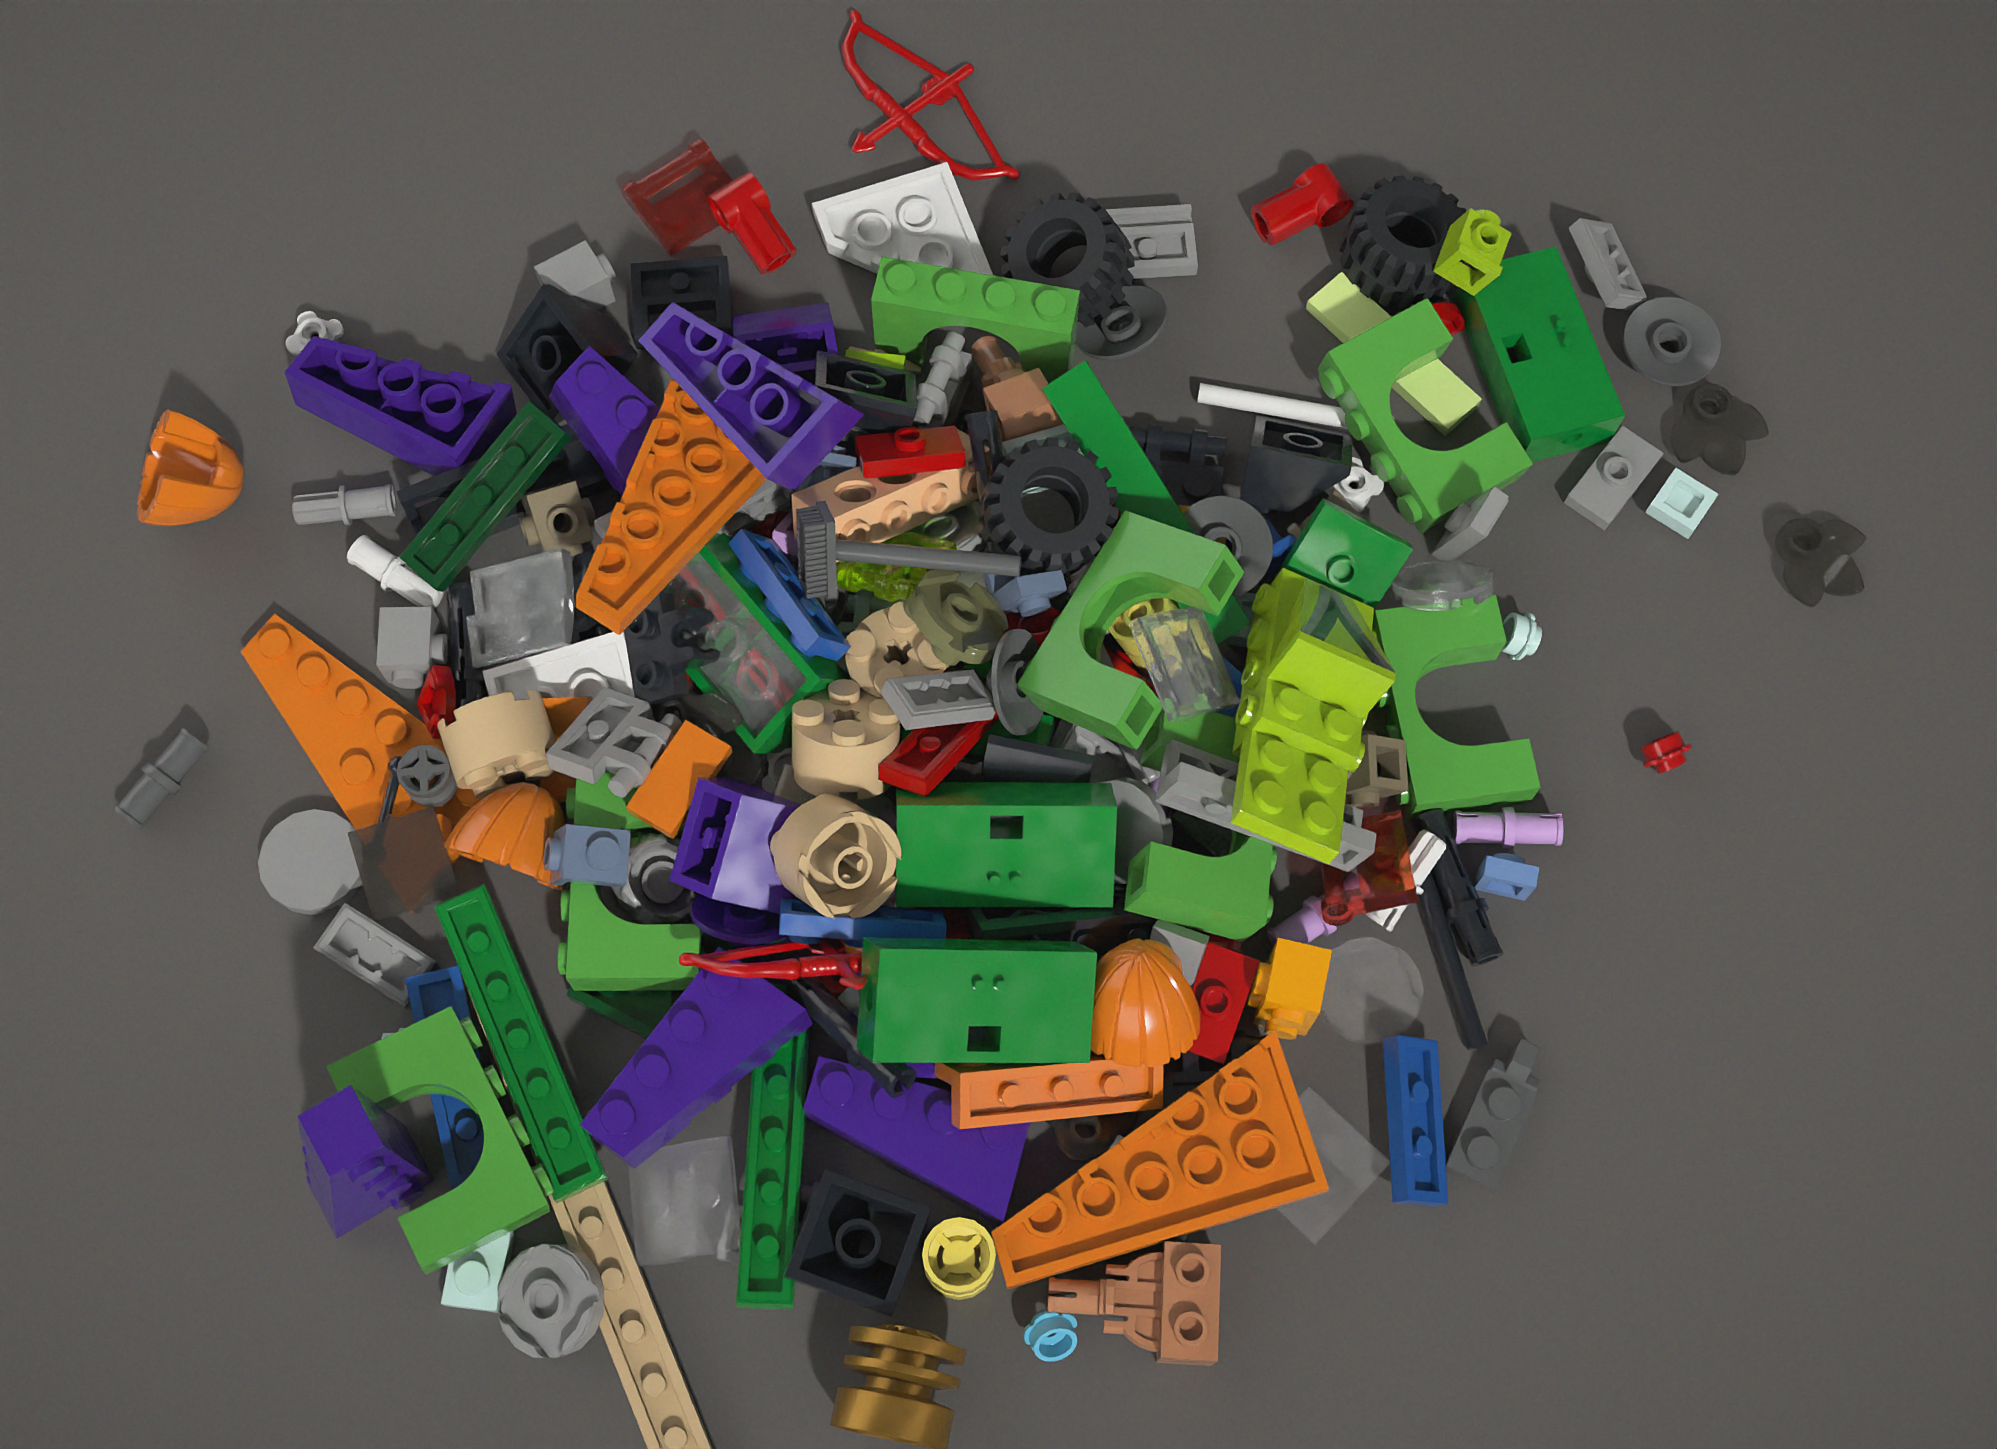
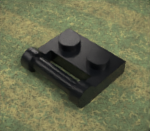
[630,256,734,350]

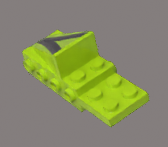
[1230,568,1396,864]

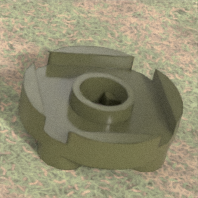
[903,569,1008,666]

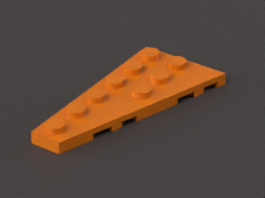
[576,379,767,635]
[240,613,507,913]
[991,1030,1329,1289]

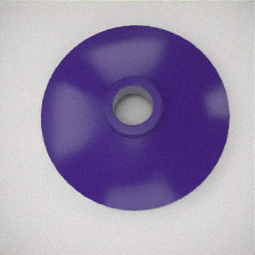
[691,894,789,947]

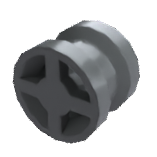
[397,745,458,808]

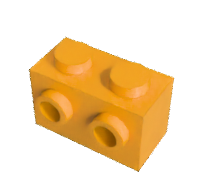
[1247,938,1332,1040]

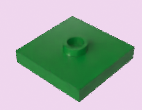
[1270,498,1413,610]

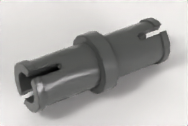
[113,728,209,829]

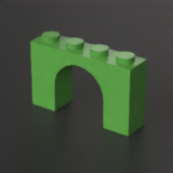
[871,256,1080,384]
[1317,298,1533,534]
[1017,511,1244,750]
[1372,594,1541,820]
[1124,698,1277,942]
[558,771,706,991]
[326,1006,554,1275]

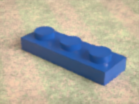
[728,529,851,661]
[779,898,947,948]
[1383,1035,1448,1207]

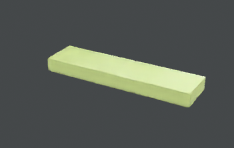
[1306,272,1482,436]

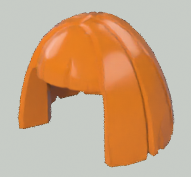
[137,409,245,526]
[444,782,567,891]
[1091,938,1200,1067]

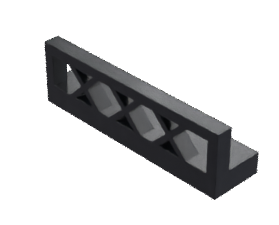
[396,424,612,536]
[964,884,1188,962]

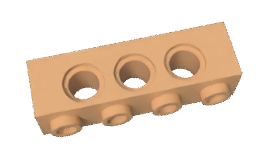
[792,428,991,562]

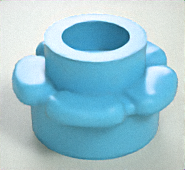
[1023,1309,1077,1362]

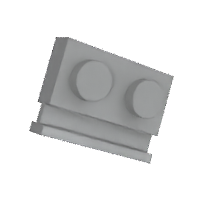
[1106,204,1198,279]

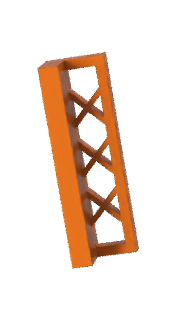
[935,1051,1163,1129]

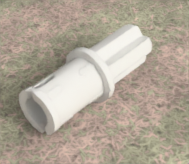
[347,535,445,609]
[1363,830,1446,932]

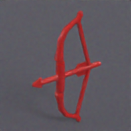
[841,10,1020,181]
[679,932,971,990]

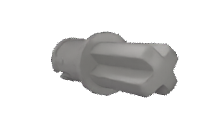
[292,484,397,525]

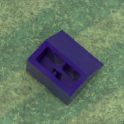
[732,302,838,385]
[669,778,801,914]

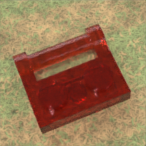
[620,137,733,257]
[1319,809,1419,926]

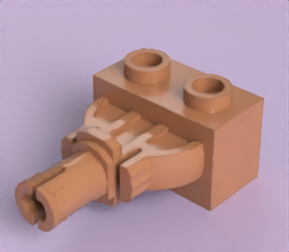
[971,336,1064,443]
[1047,1241,1221,1366]

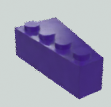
[638,302,864,491]
[284,336,517,476]
[549,346,660,496]
[580,947,813,1170]
[803,1056,1031,1227]
[297,1085,434,1239]

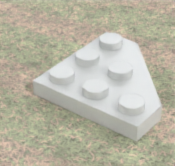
[812,162,993,275]
[482,631,660,769]

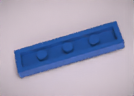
[405,965,484,1190]

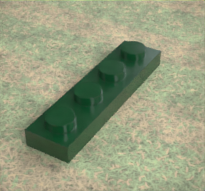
[399,401,572,592]

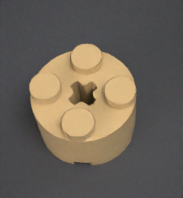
[845,601,957,723]
[792,679,900,800]
[437,690,556,798]
[770,793,901,919]

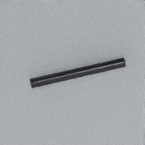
[1402,846,1488,1051]

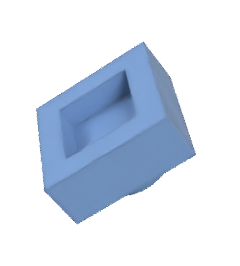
[1474,853,1540,901]

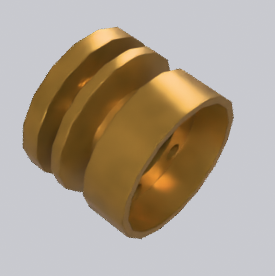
[830,1324,967,1449]

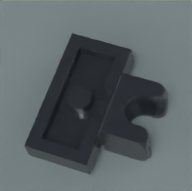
[624,592,720,707]

